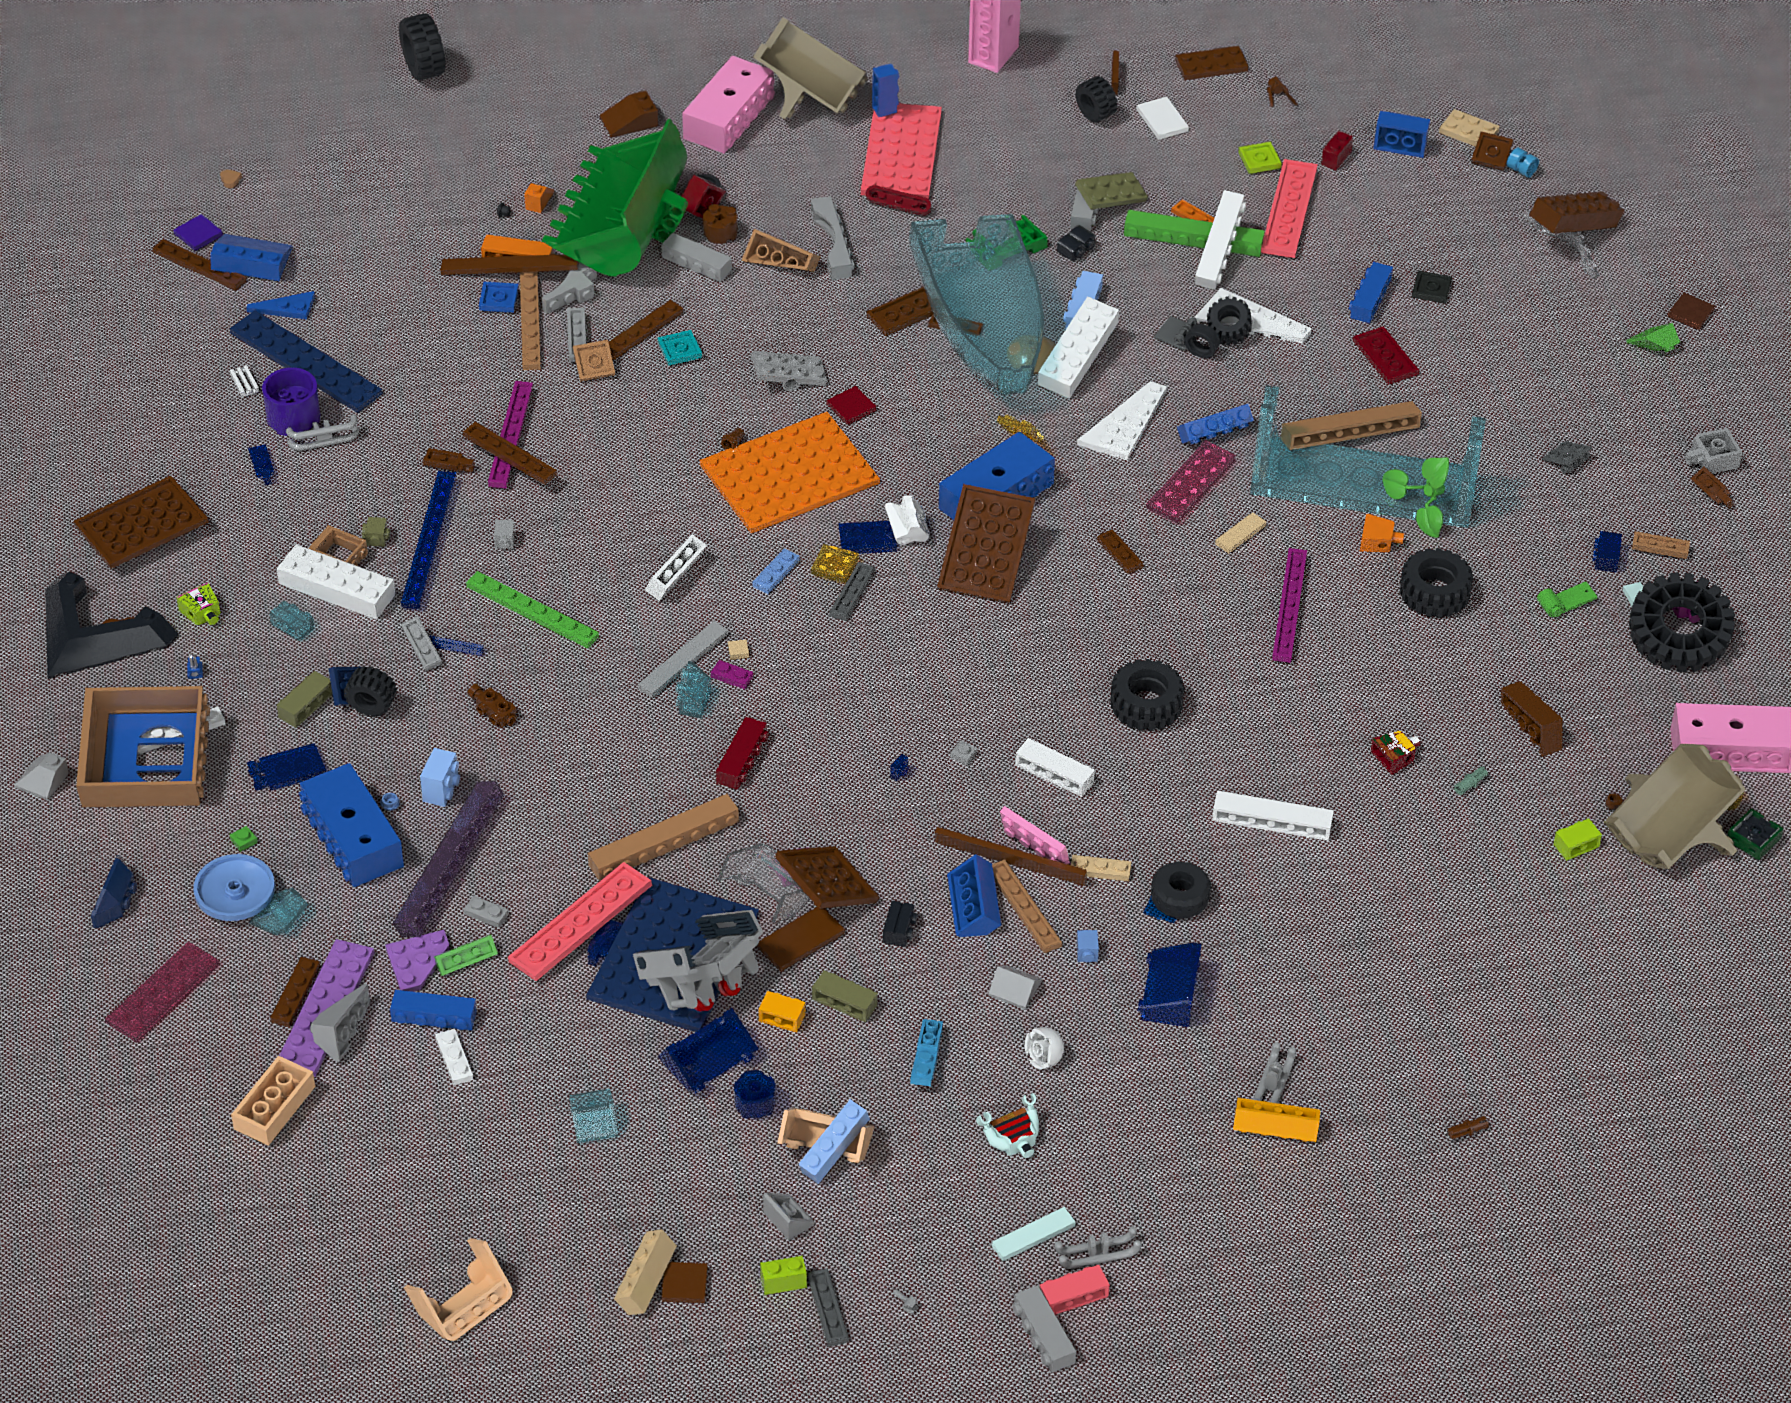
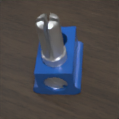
[187,654,203,679]

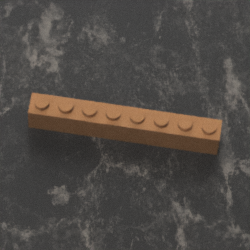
[1280,401,1422,450]
[588,794,739,882]

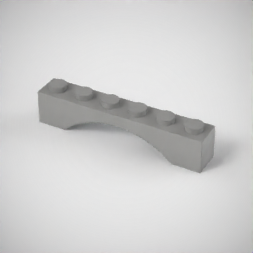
[811,196,854,280]

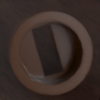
[1605,793,1622,810]

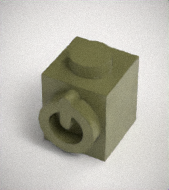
[362,517,390,547]

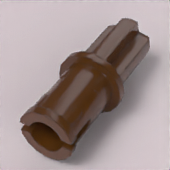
[1448,1115,1489,1139]

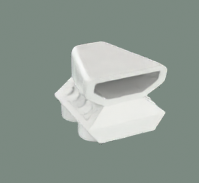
[885,495,930,545]

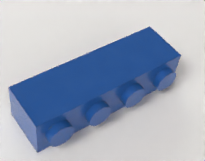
[1349,262,1393,324]
[390,990,477,1030]

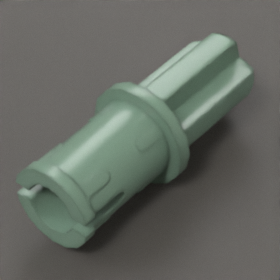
[1454,766,1488,795]

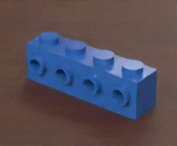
[1177,404,1254,445]

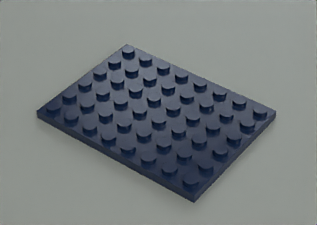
[586,877,759,1033]

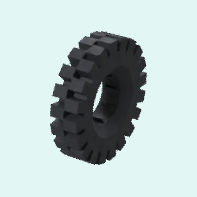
[1629,572,1735,672]

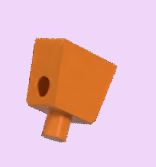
[1360,514,1404,552]

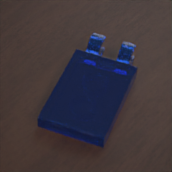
[247,743,326,791]

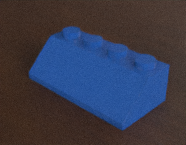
[947,854,1001,937]

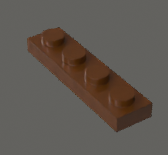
[270,957,320,1028]

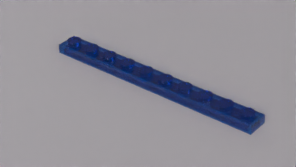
[401,471,456,610]

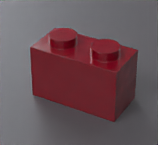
[1321,131,1354,171]

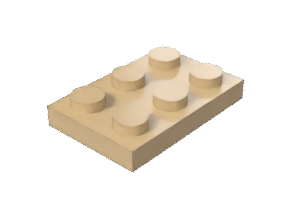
[1439,109,1500,147]

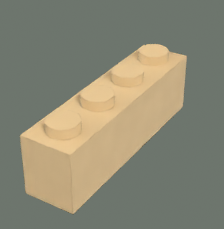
[614,1230,677,1315]

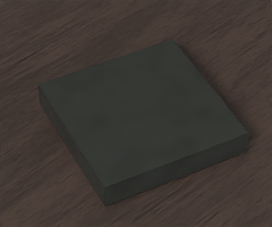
[1411,270,1452,304]

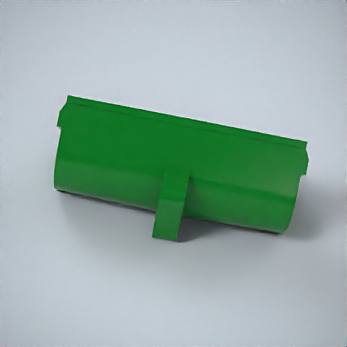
[542,119,688,277]

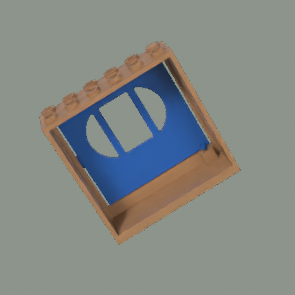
[76,686,210,807]

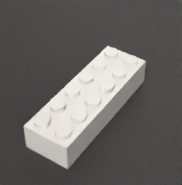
[1038,296,1119,399]
[277,544,395,620]

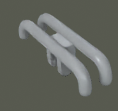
[286,415,359,451]
[1251,1042,1296,1103]
[1054,1226,1142,1269]

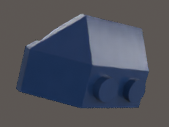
[91,855,137,928]

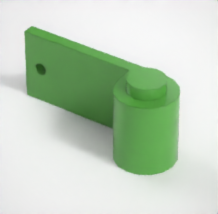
[1537,582,1597,617]

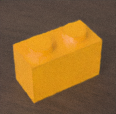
[758,991,806,1033]

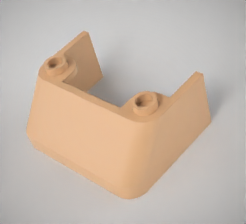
[778,1108,874,1163]
[404,1238,512,1341]

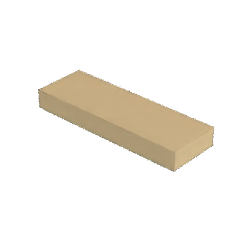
[1215,512,1266,554]

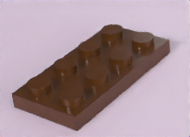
[1175,46,1248,81]

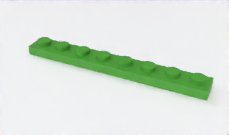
[466,571,599,649]

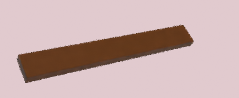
[440,254,579,275]
[935,827,1087,886]

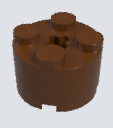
[703,204,738,244]

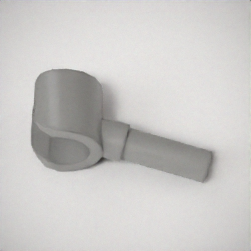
[893,1289,917,1314]

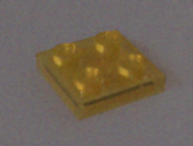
[811,544,859,583]

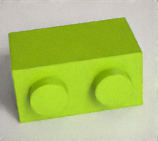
[1553,818,1602,861]
[760,1256,807,1295]

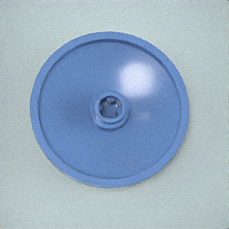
[194,854,275,921]

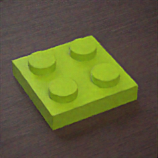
[1238,142,1282,174]

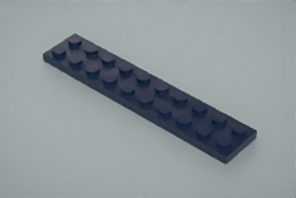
[230,310,383,413]

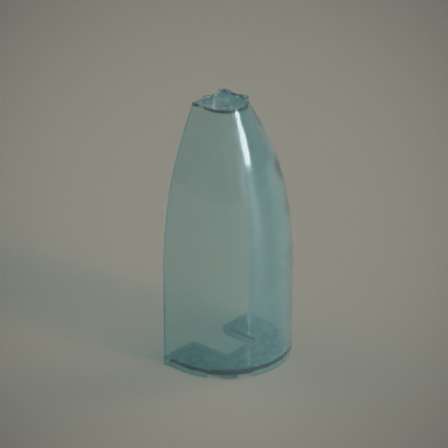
[909,214,1044,395]

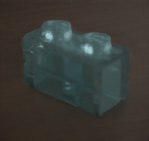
[269,600,314,641]

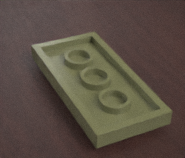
[1075,172,1148,210]

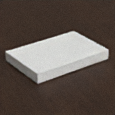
[1136,97,1189,140]

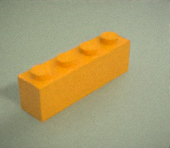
[1233,1098,1320,1142]

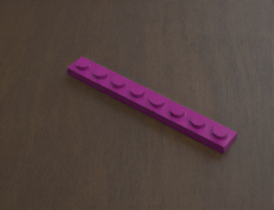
[488,381,533,488]
[1272,548,1307,663]

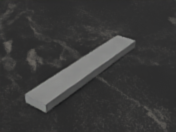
[638,621,728,698]

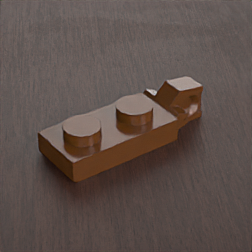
[423,448,475,472]
[1690,466,1734,509]

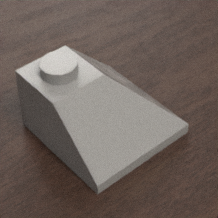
[14,752,69,800]

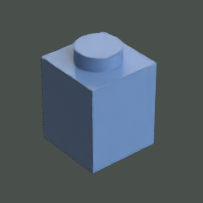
[1076,930,1099,962]

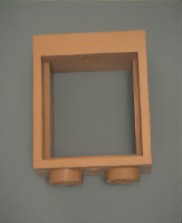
[308,525,368,566]

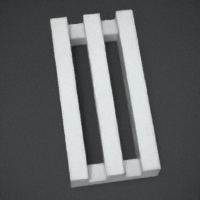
[230,365,259,397]

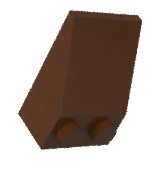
[599,90,658,138]

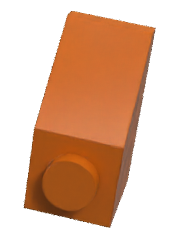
[524,183,554,213]

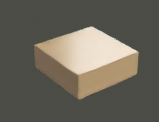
[728,640,749,660]

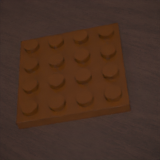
[775,846,880,909]

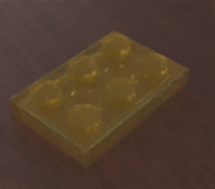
[996,414,1044,443]

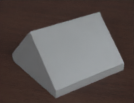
[988,965,1042,1010]
[763,1192,815,1241]

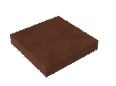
[1667,292,1715,330]

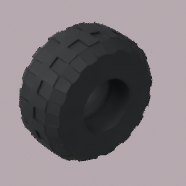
[1151,861,1211,919]

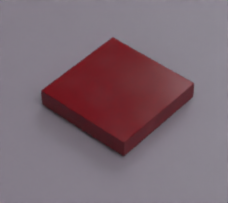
[826,386,877,425]

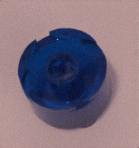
[734,1070,776,1119]

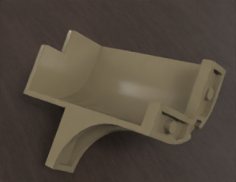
[753,17,868,120]
[1604,744,1746,869]

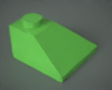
[1626,323,1680,352]

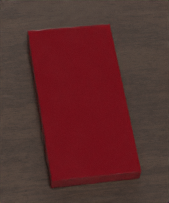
[1353,326,1419,385]

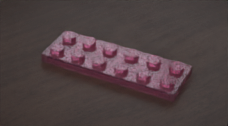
[1146,440,1236,523]
[105,942,219,1043]

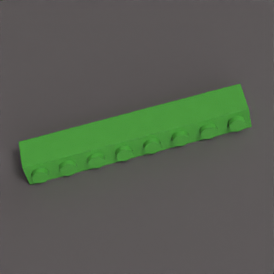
[1124,210,1265,257]

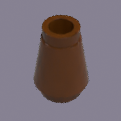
[721,428,745,450]

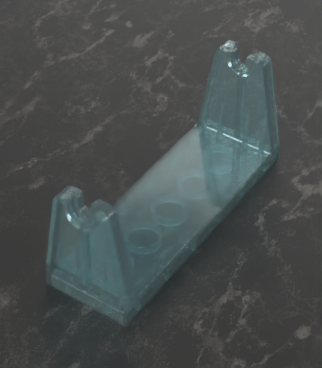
[1250,385,1486,528]

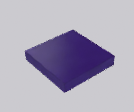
[174,214,223,251]

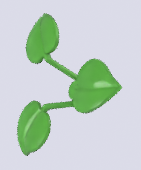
[1382,457,1449,538]

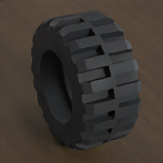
[399,13,446,81]
[1400,548,1473,618]
[1110,659,1184,731]

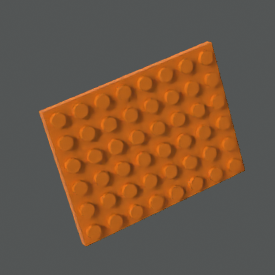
[699,412,880,534]

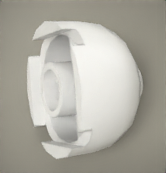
[1025,1027,1064,1069]

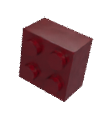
[681,175,726,219]

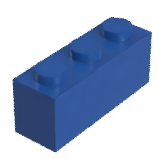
[872,63,899,117]

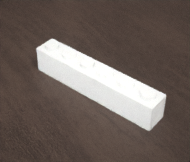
[1195,190,1246,290]
[1212,791,1334,841]

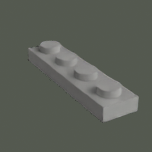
[567,308,586,362]

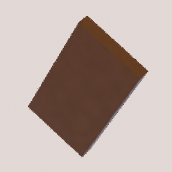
[866,286,944,336]
[756,907,845,972]

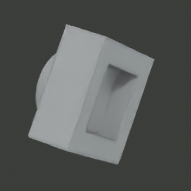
[950,741,977,765]

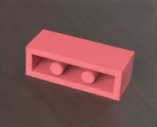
[1040,1265,1110,1315]

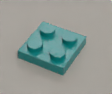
[657,330,702,366]

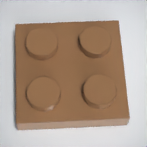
[572,340,615,382]

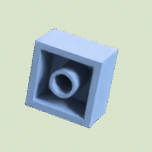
[420,748,460,807]

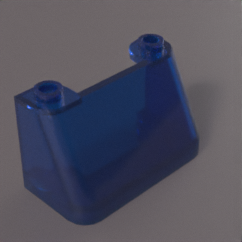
[1138,942,1202,1028]
[658,1008,759,1094]

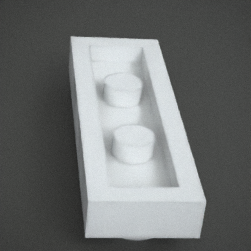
[435,1029,473,1086]

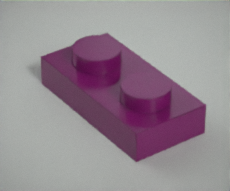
[711,660,753,690]

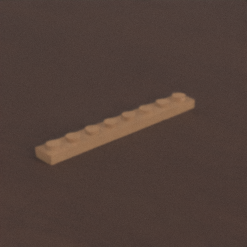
[520,272,541,370]

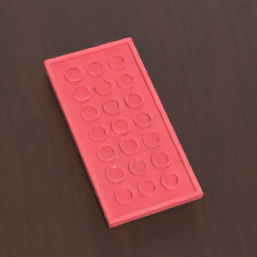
[861,103,942,199]

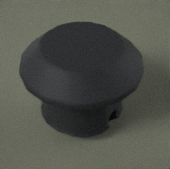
[497,202,511,217]

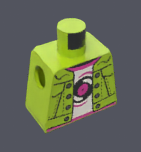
[176,582,220,625]

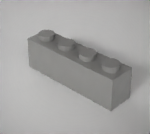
[662,233,732,282]
[1012,1285,1076,1373]

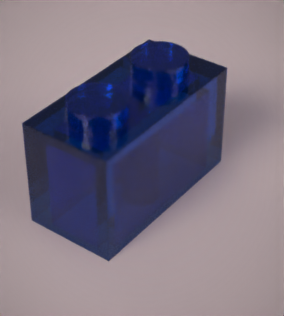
[1592,531,1622,573]

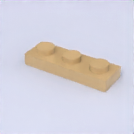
[1071,855,1131,881]

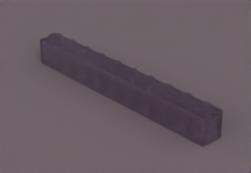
[392,781,505,937]

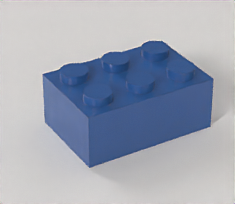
[1373,111,1430,158]

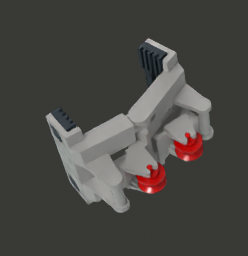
[633,910,763,1011]

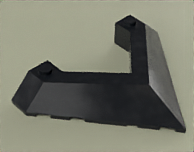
[45,571,178,679]

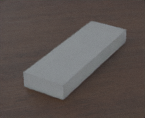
[401,616,443,672]

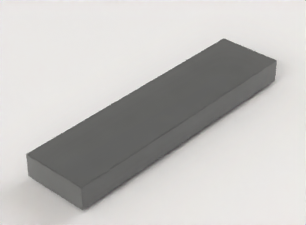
[829,562,875,622]
[807,1268,849,1347]

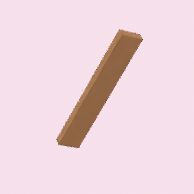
[992,860,1062,954]

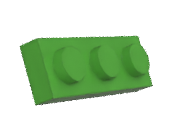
[434,935,498,976]

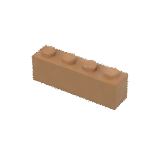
[741,229,821,272]

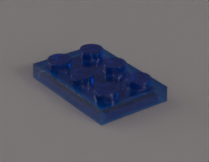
[839,521,897,555]

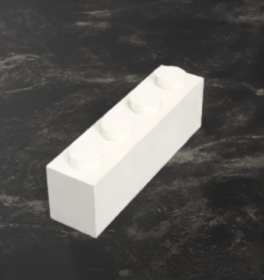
[645,534,707,601]
[1015,738,1095,797]

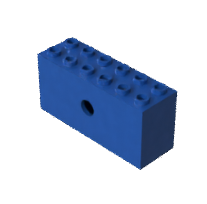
[938,431,1055,520]
[298,763,404,888]

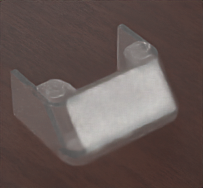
[717,844,810,923]

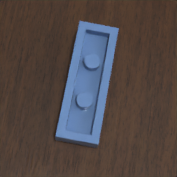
[753,548,800,594]

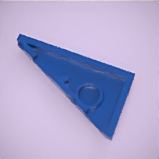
[246,291,315,320]

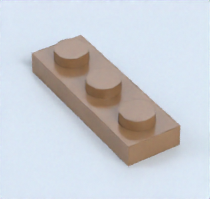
[1632,531,1690,559]

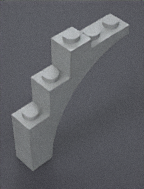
[542,262,597,314]

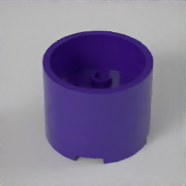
[262,368,321,436]

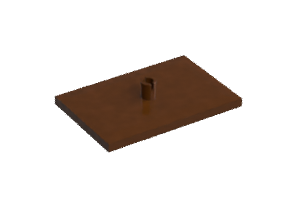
[73,475,209,569]
[937,484,1036,604]

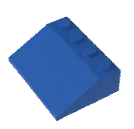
[210,234,293,281]

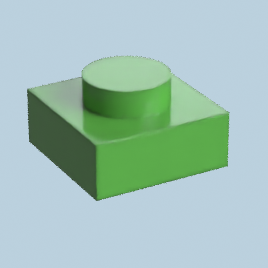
[230,826,258,852]

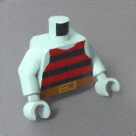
[976,1093,1039,1158]

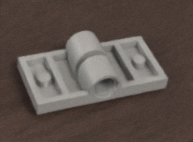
[751,351,827,391]

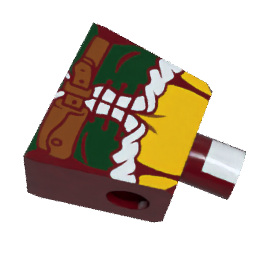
[1371,731,1420,775]

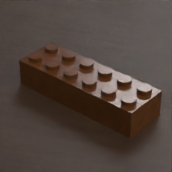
[1529,191,1625,234]

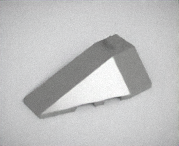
[310,984,371,1062]

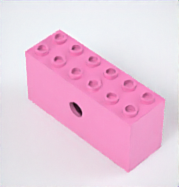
[968,0,1021,73]
[682,56,775,154]
[1670,703,1791,773]

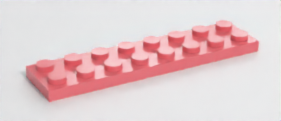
[1261,159,1318,258]
[508,862,652,981]

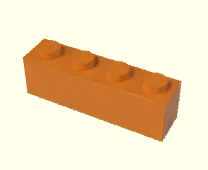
[481,234,554,257]

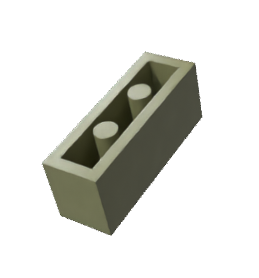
[277,671,333,728]
[812,970,878,1022]

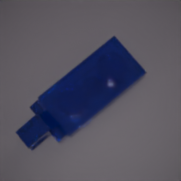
[248,444,274,486]
[587,920,623,967]

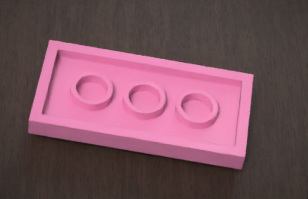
[1000,806,1070,865]

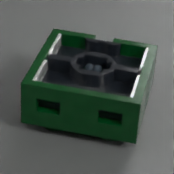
[1727,808,1784,860]

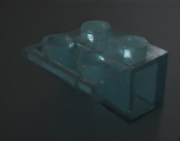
[675,661,712,718]
[569,1089,618,1143]

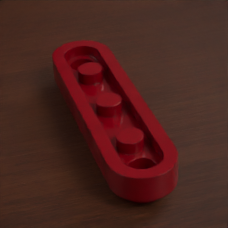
[866,185,932,216]

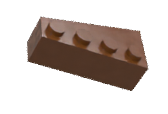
[1501,681,1564,757]

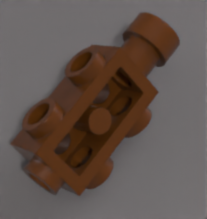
[467,683,517,728]

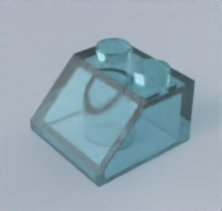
[250,887,309,935]

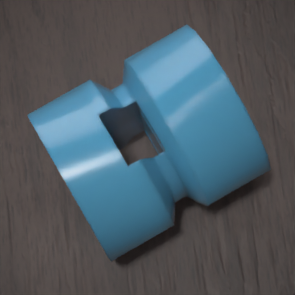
[1507,147,1539,178]

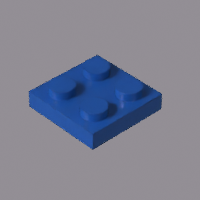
[479,282,519,313]

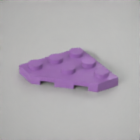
[385,930,450,992]

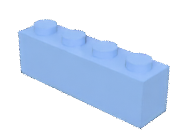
[1063,271,1103,329]
[798,1099,870,1184]

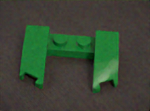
[966,214,1048,272]

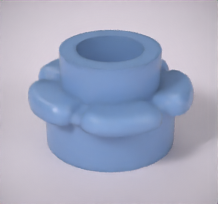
[380,793,400,811]

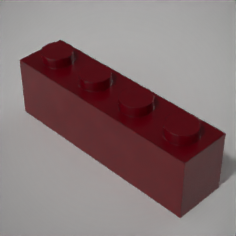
[716,717,769,790]

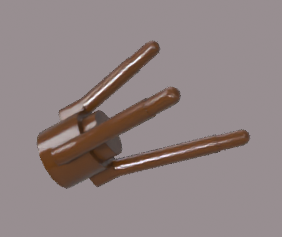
[1266,76,1298,107]

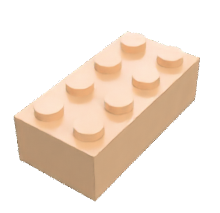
[231,1056,315,1146]

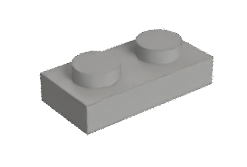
[464,896,509,928]

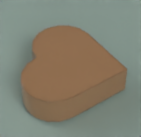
[220,169,242,188]

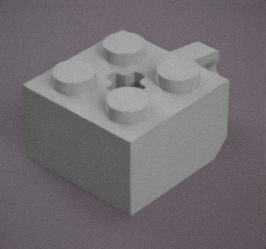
[1685,428,1743,473]

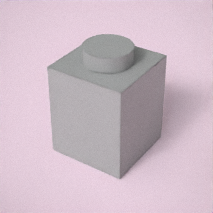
[494,520,515,549]

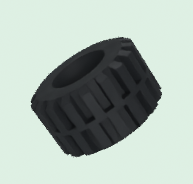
[1075,76,1118,123]
[1207,296,1252,345]
[344,666,397,717]

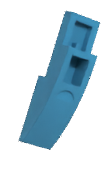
[910,1019,943,1087]

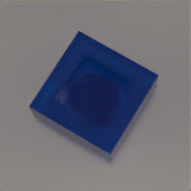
[890,754,909,782]

